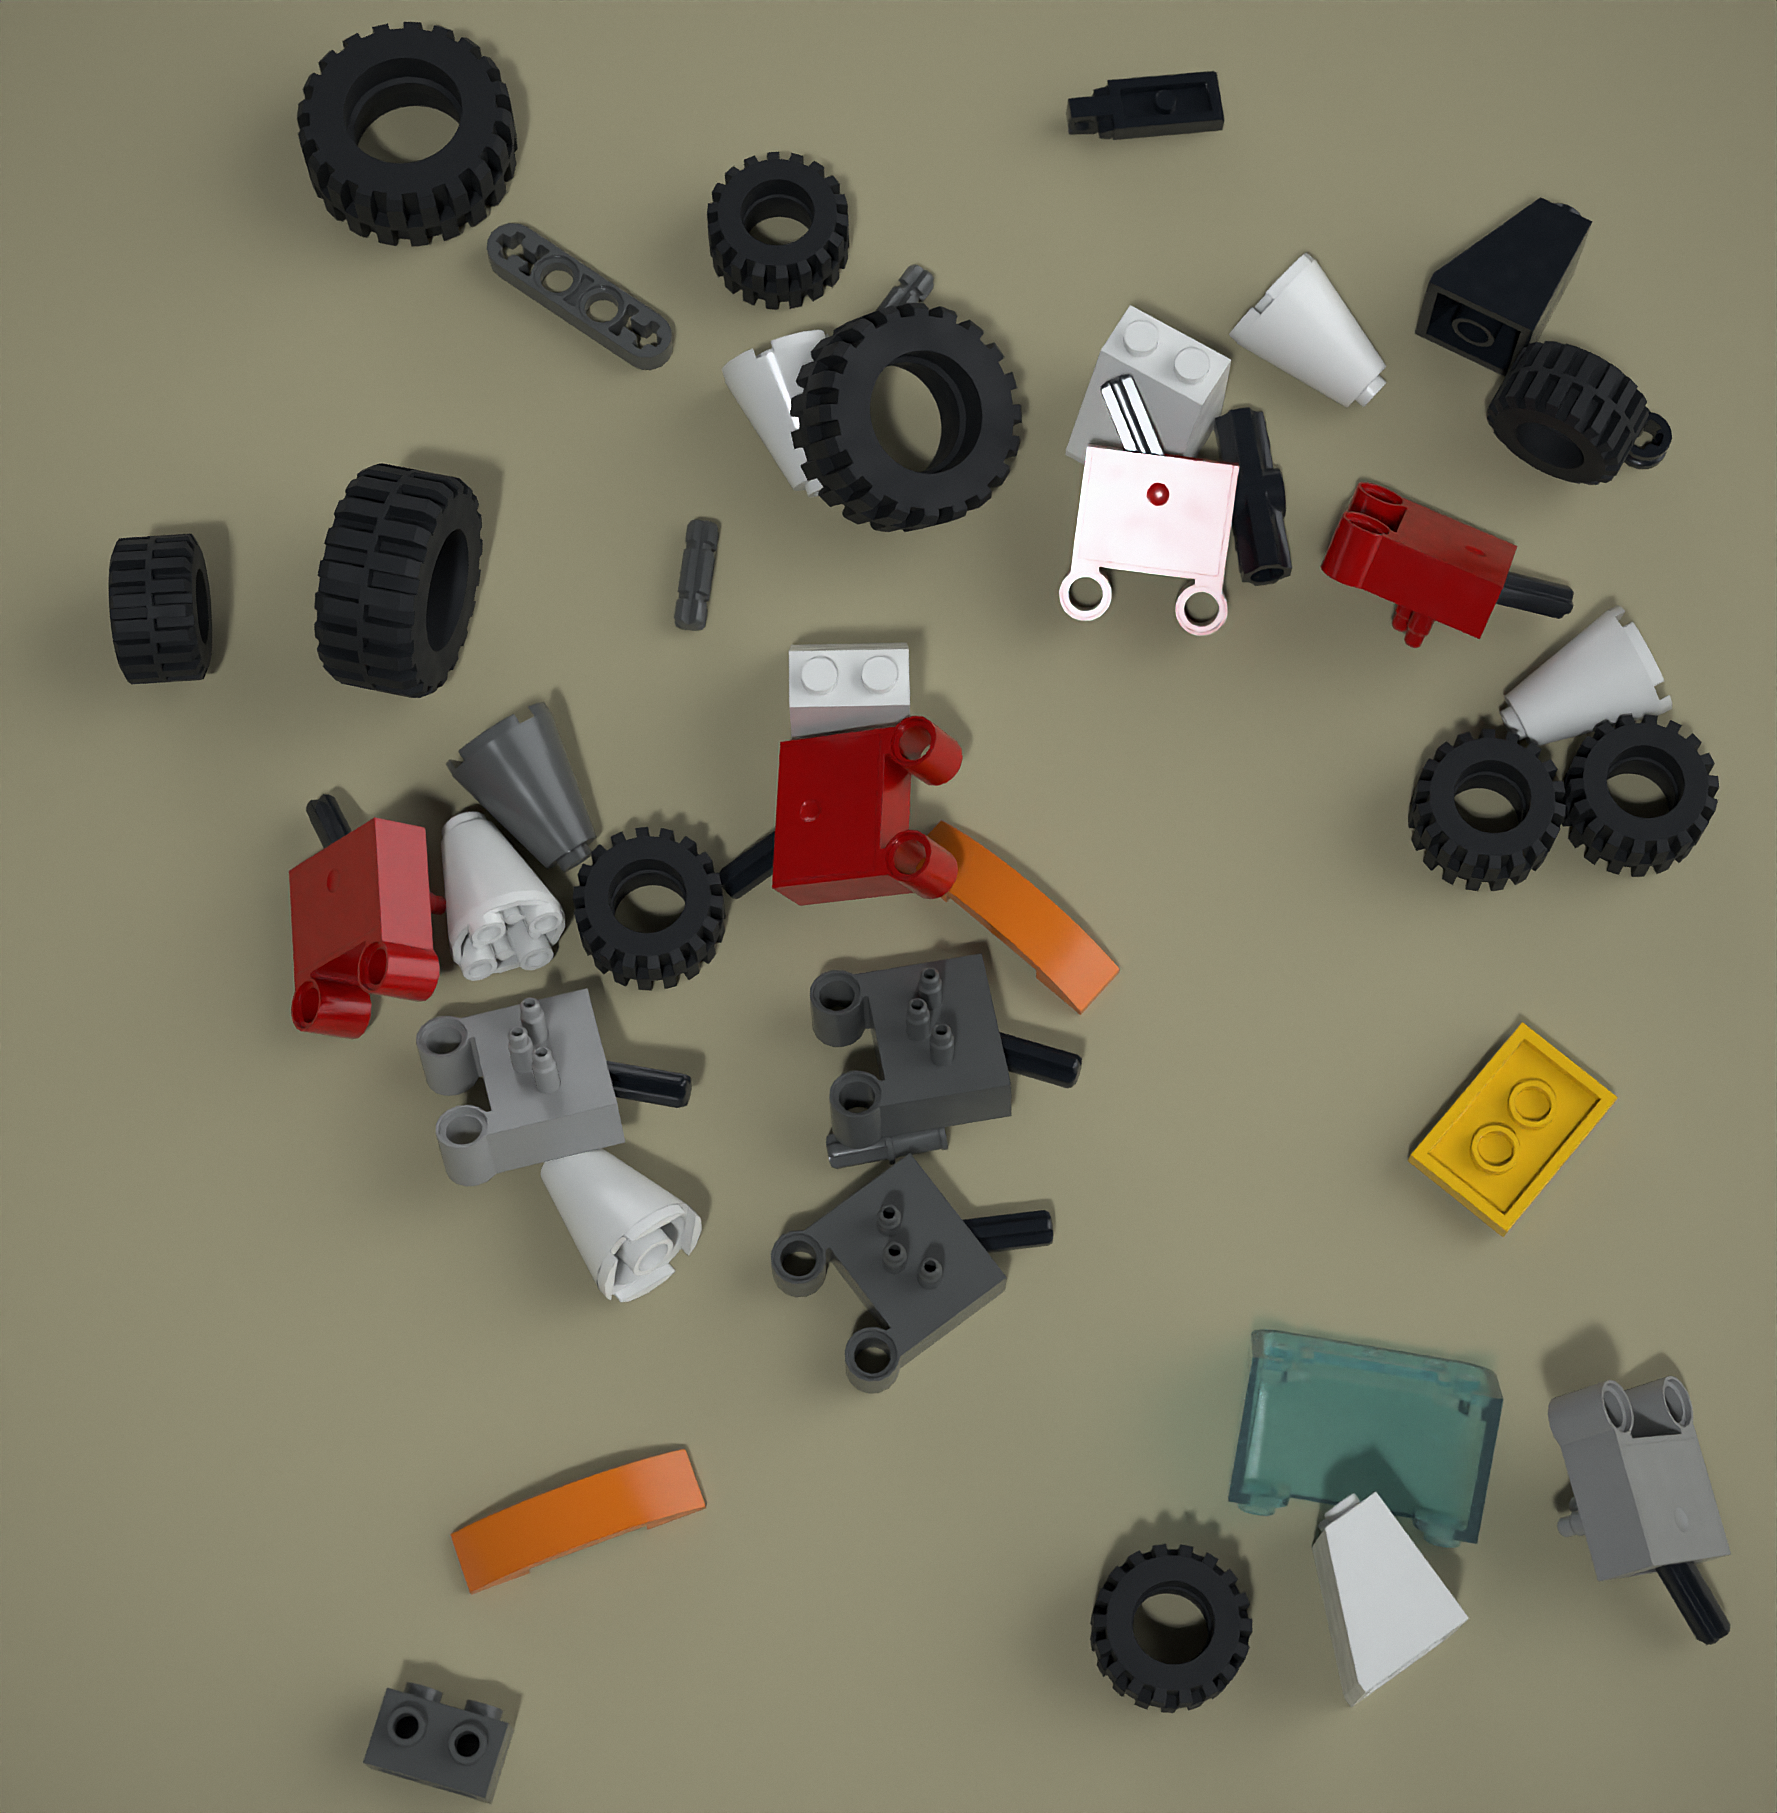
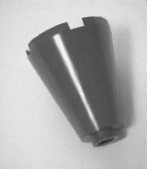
[446,702,597,873]

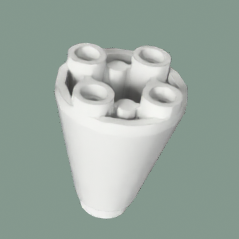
[441,811,565,981]

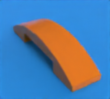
[915,820,1120,1015]
[450,1449,706,1595]

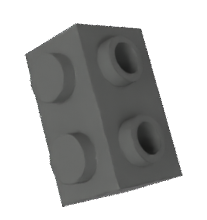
[363,1682,514,1804]

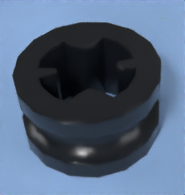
[1624,411,1672,469]

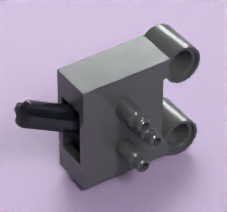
[810,953,1082,1149]
[771,1153,1054,1394]

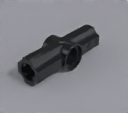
[1214,407,1292,586]

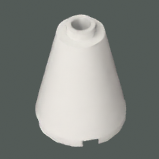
[1229,252,1387,408]
[722,330,829,497]
[1500,605,1672,746]
[540,1148,702,1302]

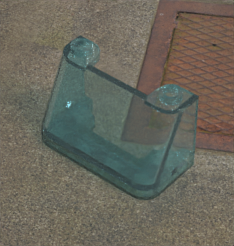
[1227,1329,1504,1548]

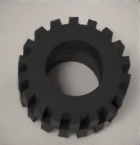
[707,152,849,310]
[1487,341,1649,485]
[108,534,212,685]
[1560,714,1719,877]
[1408,729,1566,891]
[573,827,726,991]
[1090,1544,1252,1713]

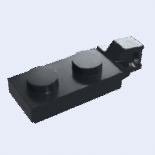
[1066,71,1224,140]

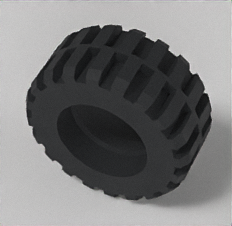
[297,22,518,247]
[790,303,1022,532]
[314,463,483,698]

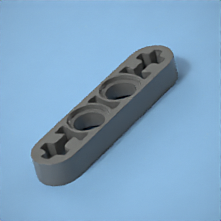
[487,223,673,370]

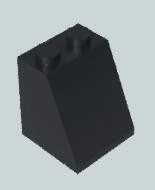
[1414,197,1593,377]

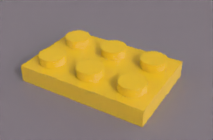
[1408,1022,1618,1237]

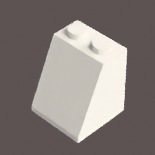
[1065,305,1231,465]
[789,643,910,740]
[1312,1492,1469,1708]

